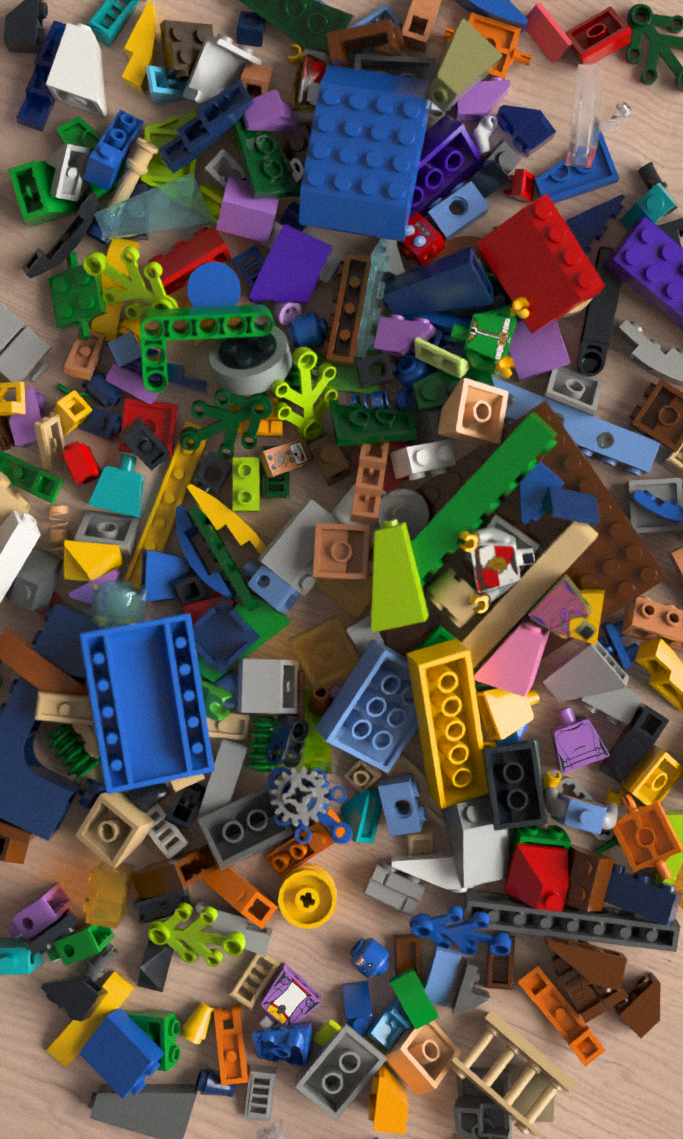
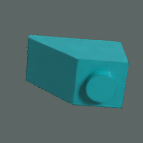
[619,183,677,230]

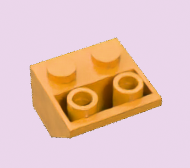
[368,1062,408,1135]

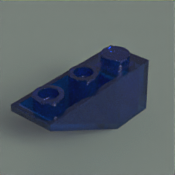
[565,194,625,256]

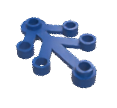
[268,767,353,844]
[409,906,512,956]

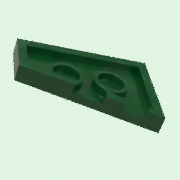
[412,359,494,412]
[329,399,417,446]

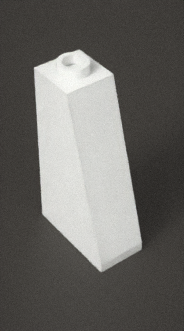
[0,510,40,603]

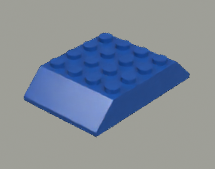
[299,65,431,242]
[80,613,215,794]

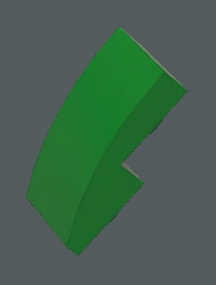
[389,967,439,1030]

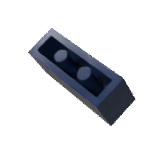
[604,863,683,926]

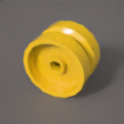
[278,863,337,929]

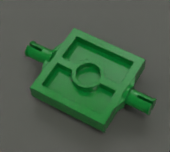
[48,252,107,340]

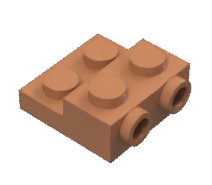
[313,523,375,582]

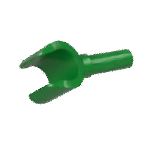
[56,383,91,399]
[594,835,621,854]

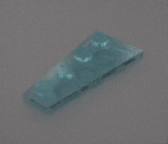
[94,173,214,240]
[355,240,391,358]

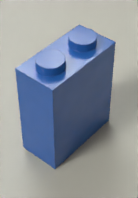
[79,1008,164,1099]

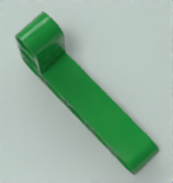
[139,305,274,393]

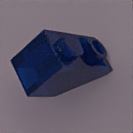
[496,105,556,158]

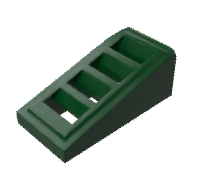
[263,446,290,499]

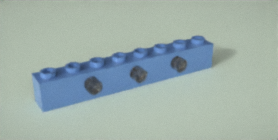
[492,377,661,476]

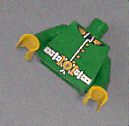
[450,297,529,378]

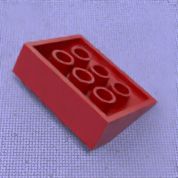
[475,194,605,335]

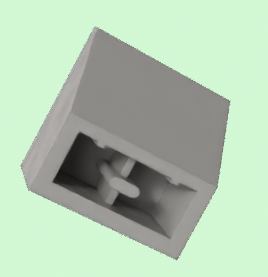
[237,659,299,714]

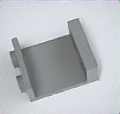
[182,33,262,105]

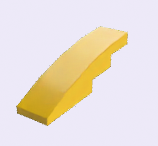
[187,484,267,556]

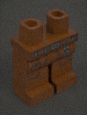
[552,940,629,1024]

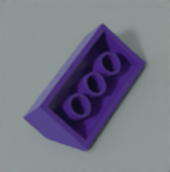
[409,114,483,219]

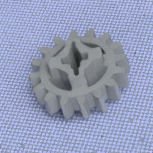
[271,767,330,827]

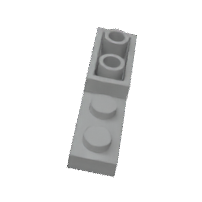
[614,320,683,386]

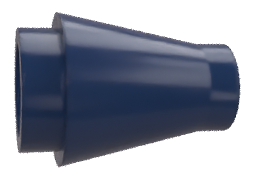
[195,1068,236,1097]

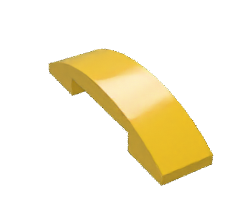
[91,237,139,344]
[46,970,135,1068]

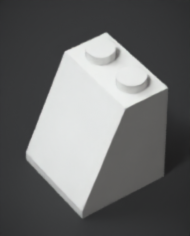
[46,23,107,118]

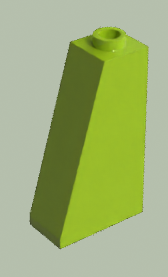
[371,519,429,633]

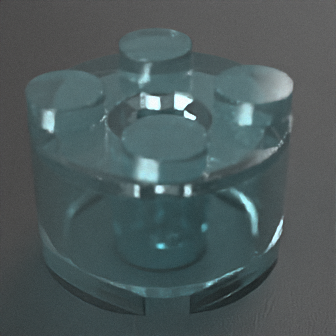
[92,580,147,629]

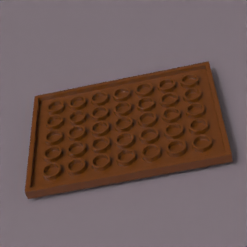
[415,400,668,659]

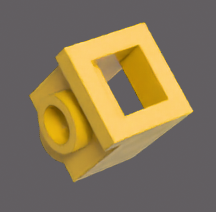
[53,390,92,437]

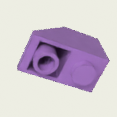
[455,77,510,122]
[374,314,437,357]
[9,387,52,448]

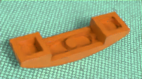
[517,964,606,1067]

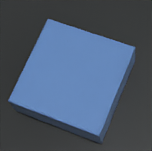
[108,331,141,368]

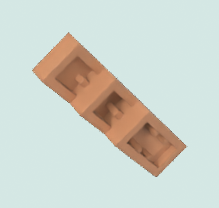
[350,442,390,525]

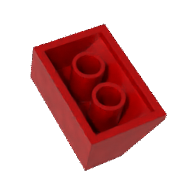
[145,226,232,296]

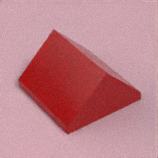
[565,6,631,70]

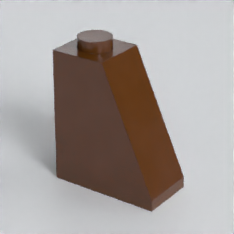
[131,844,217,900]

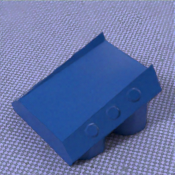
[252,1021,314,1067]

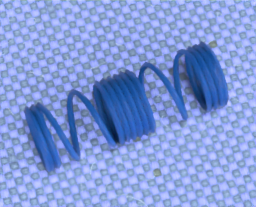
[350,388,412,411]

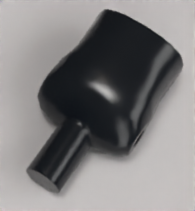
[128,782,169,813]

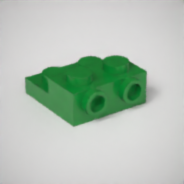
[509,825,571,866]
[123,1010,181,1071]

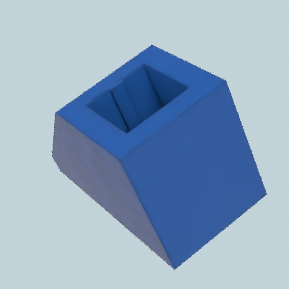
[520,461,564,525]

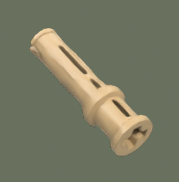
[104,137,159,218]

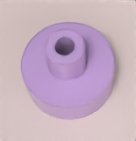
[274,302,301,326]

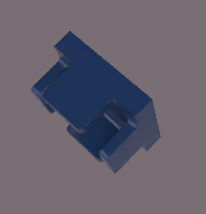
[192,598,261,673]

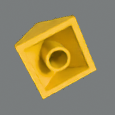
[622,745,683,806]

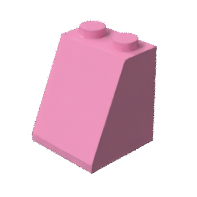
[474,616,550,697]

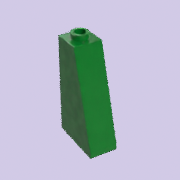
[197,591,291,682]

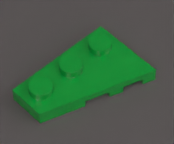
[56,116,127,200]

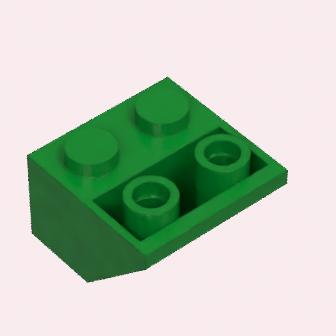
[8,161,76,227]

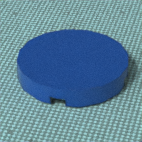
[187,262,241,307]

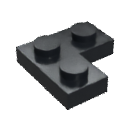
[26,908,78,955]

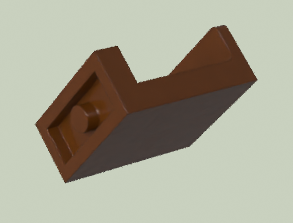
[326,19,405,68]

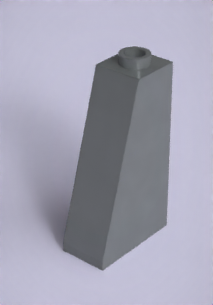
[88,1084,197,1139]

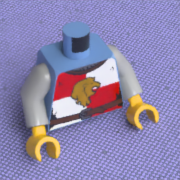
[542,770,624,834]

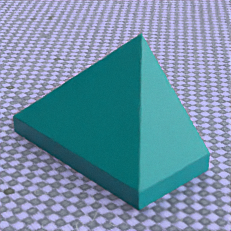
[340,789,383,843]

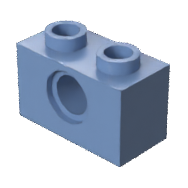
[427,181,490,241]
[378,773,427,836]

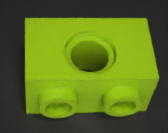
[233,457,261,512]

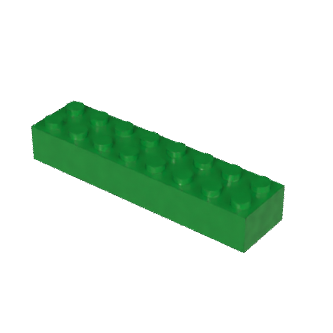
[411,412,558,586]

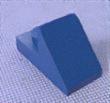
[342,981,374,1037]

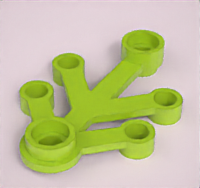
[83,247,178,320]
[271,347,338,439]
[148,902,246,967]

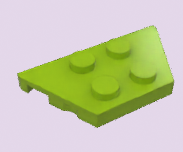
[141,107,198,211]

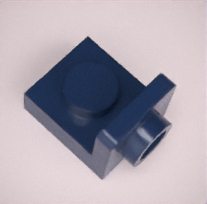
[81,405,122,441]

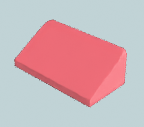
[525,2,572,63]

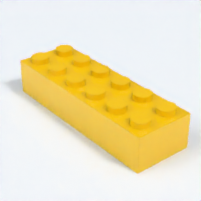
[407,639,489,809]

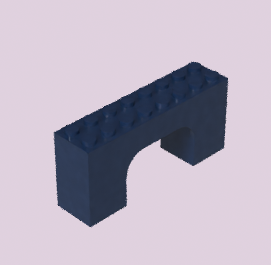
[0,603,114,841]

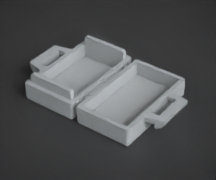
[0,303,51,382]

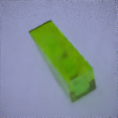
[304,689,332,775]

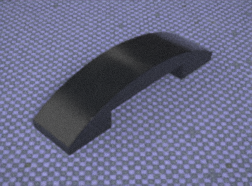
[22,186,97,278]

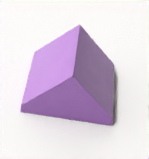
[216,177,279,244]

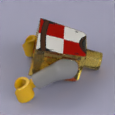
[287,44,335,124]

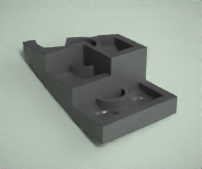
[454,1067,512,1139]

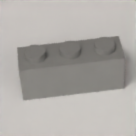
[258,497,342,596]

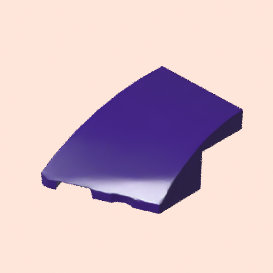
[249,224,333,304]

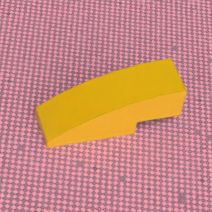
[121,1,158,94]
[635,638,683,712]

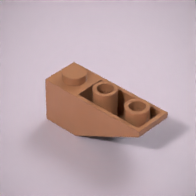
[402,0,442,54]

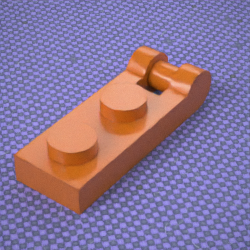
[214,1005,248,1086]

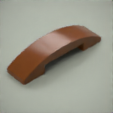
[0,628,88,696]

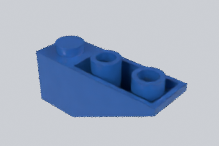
[83,110,144,191]

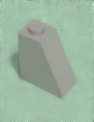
[543,640,629,702]

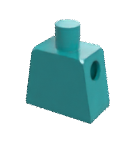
[88,453,145,518]
[0,937,44,975]

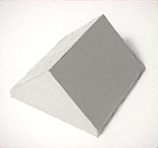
[541,365,604,416]
[75,510,139,558]

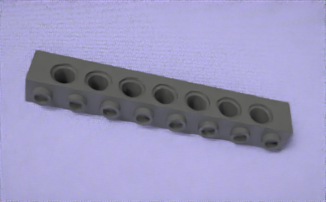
[463,890,680,952]

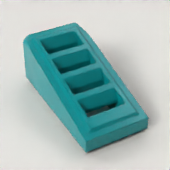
[87,0,140,47]

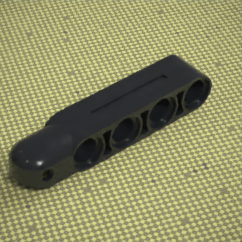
[577,246,622,377]

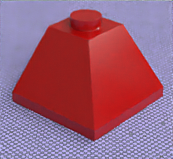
[503,843,569,912]

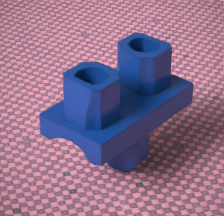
[597,620,639,669]

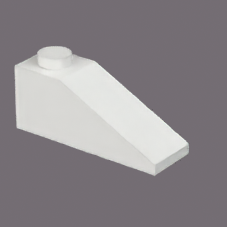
[391,852,474,893]

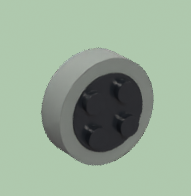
[209,323,292,395]

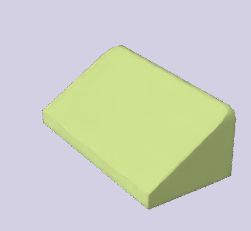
[415,337,470,379]

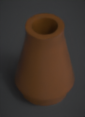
[308,685,334,717]

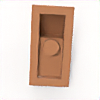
[64,330,106,380]

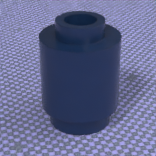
[82,370,122,409]

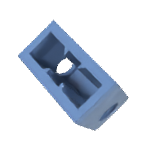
[241,560,302,614]

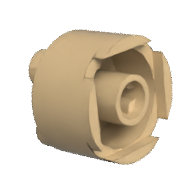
[424,566,480,628]

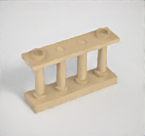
[449,1010,576,1136]

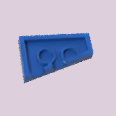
[534,131,619,204]

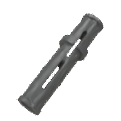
[57,943,119,1014]

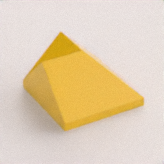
[64,540,124,582]

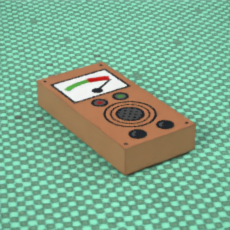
[259,438,314,479]

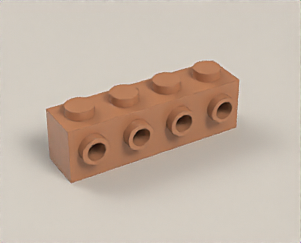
[621,596,683,653]

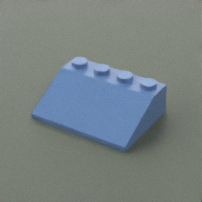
[316,639,418,773]

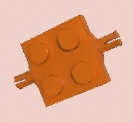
[443,12,532,80]
[612,793,683,881]

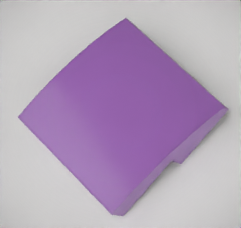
[509,320,571,381]

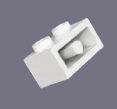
[390,439,456,481]

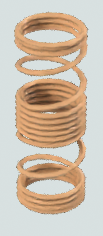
[47,506,70,564]

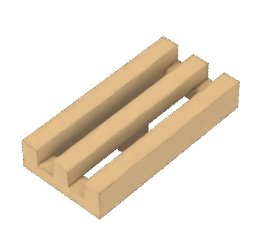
[34,412,65,472]

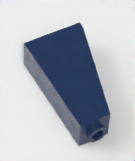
[381,247,494,315]

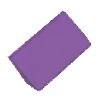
[106,362,161,404]

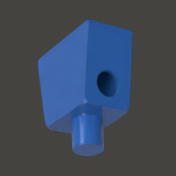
[140,548,202,602]

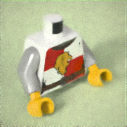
[459,526,535,613]

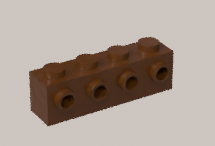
[322,253,373,368]

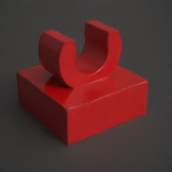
[504,169,535,203]

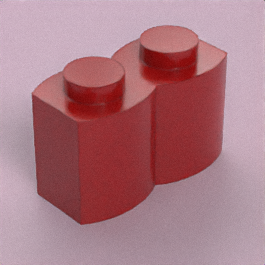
[61,441,102,486]

